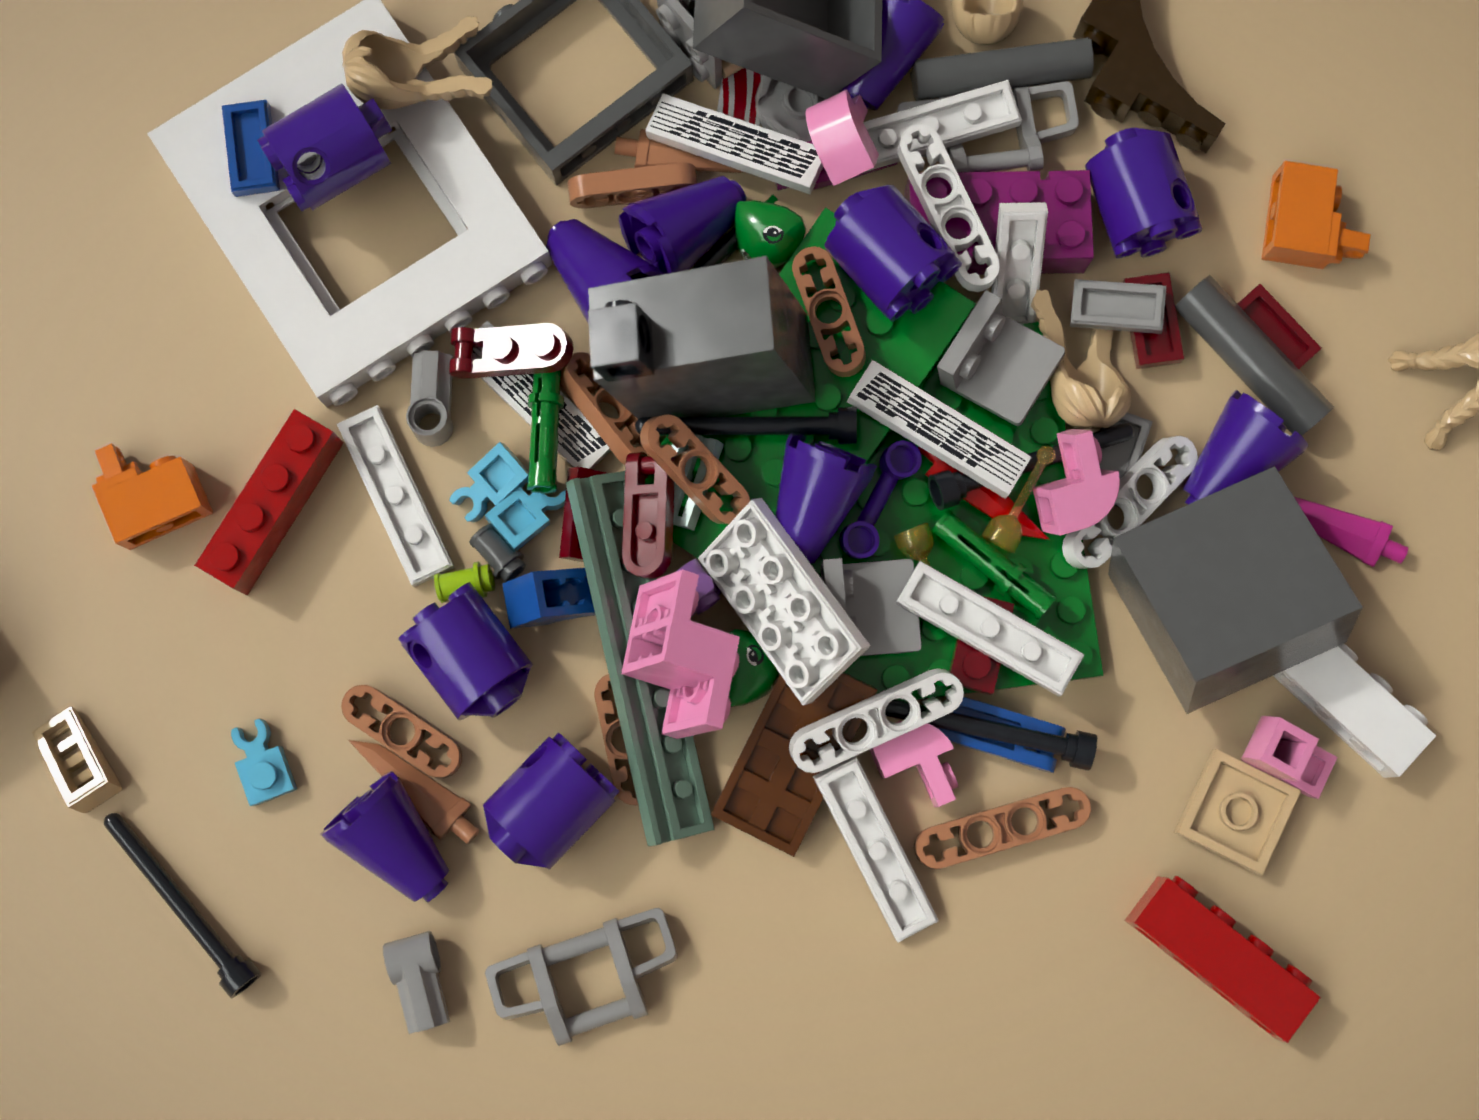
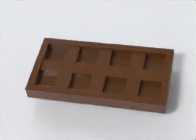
[711,672,877,857]

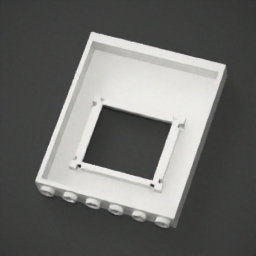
[147,0,552,407]

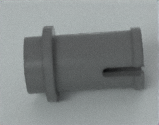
[469,524,526,582]

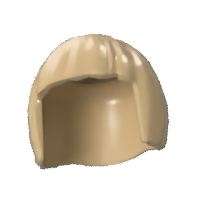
[951,0,1023,45]

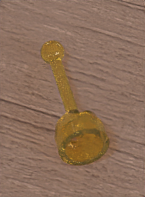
[981,446,1056,553]
[893,522,934,567]

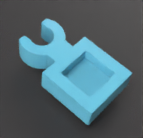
[449,442,529,523]
[485,486,566,552]
[231,719,298,806]

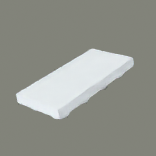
[698,498,870,705]

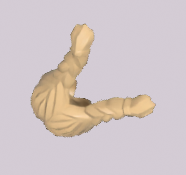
[342,16,493,110]
[1031,289,1132,429]
[1388,332,1479,450]

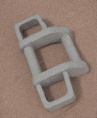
[897,81,1079,172]
[485,908,678,1046]

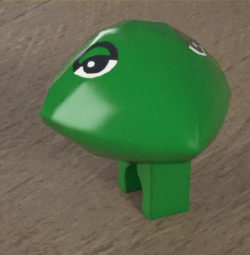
[735,194,806,268]
[728,629,780,707]

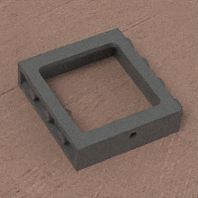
[454,0,694,186]

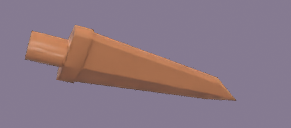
[614,129,743,173]
[348,740,480,845]

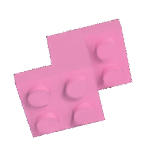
[621,569,740,739]

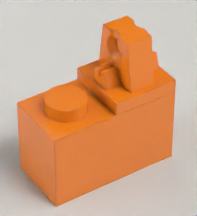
[1261,161,1371,269]
[91,443,213,550]

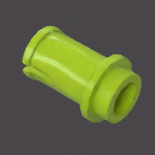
[434,561,495,603]

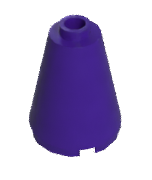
[839,0,944,110]
[619,176,746,275]
[546,219,663,325]
[1183,390,1309,505]
[775,433,877,563]
[320,771,449,902]

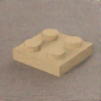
[1174,749,1301,875]

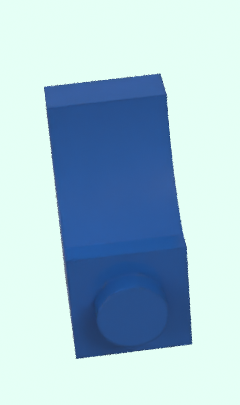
[502,568,595,629]

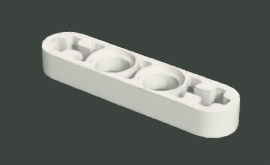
[898,124,1000,292]
[1062,436,1198,569]
[789,668,964,773]

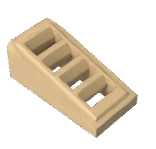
[32,707,122,813]

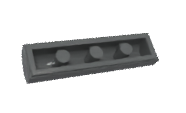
[910,38,1094,101]
[1175,275,1334,436]

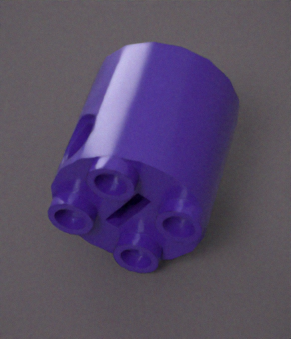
[257,84,392,211]
[1085,127,1203,258]
[824,185,962,322]
[398,582,533,720]
[483,732,620,870]

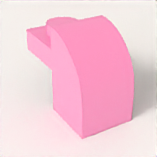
[806,89,879,186]
[1032,429,1120,536]
[1241,716,1338,799]
[869,721,958,807]

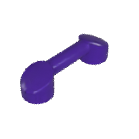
[839,440,922,559]

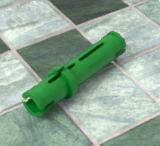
[527,370,564,493]
[931,509,1057,620]

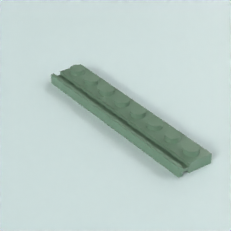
[566,471,715,846]

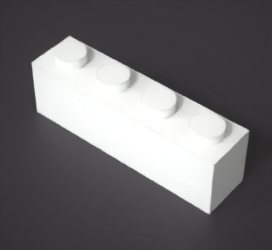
[1273,644,1436,778]

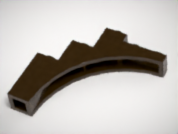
[1073,0,1226,153]

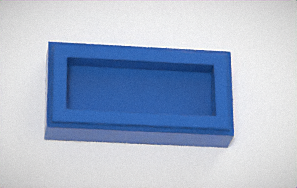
[222,99,280,197]

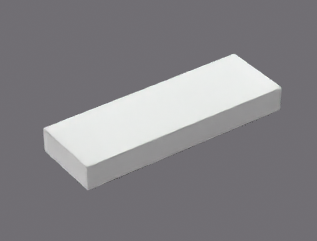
[991,202,1048,324]

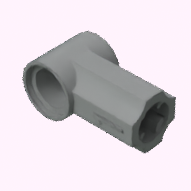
[406,350,453,447]
[383,931,450,1034]

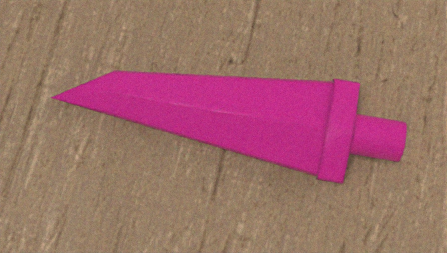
[1294,497,1409,567]

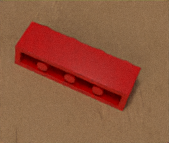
[194,409,344,596]
[1124,875,1321,1043]

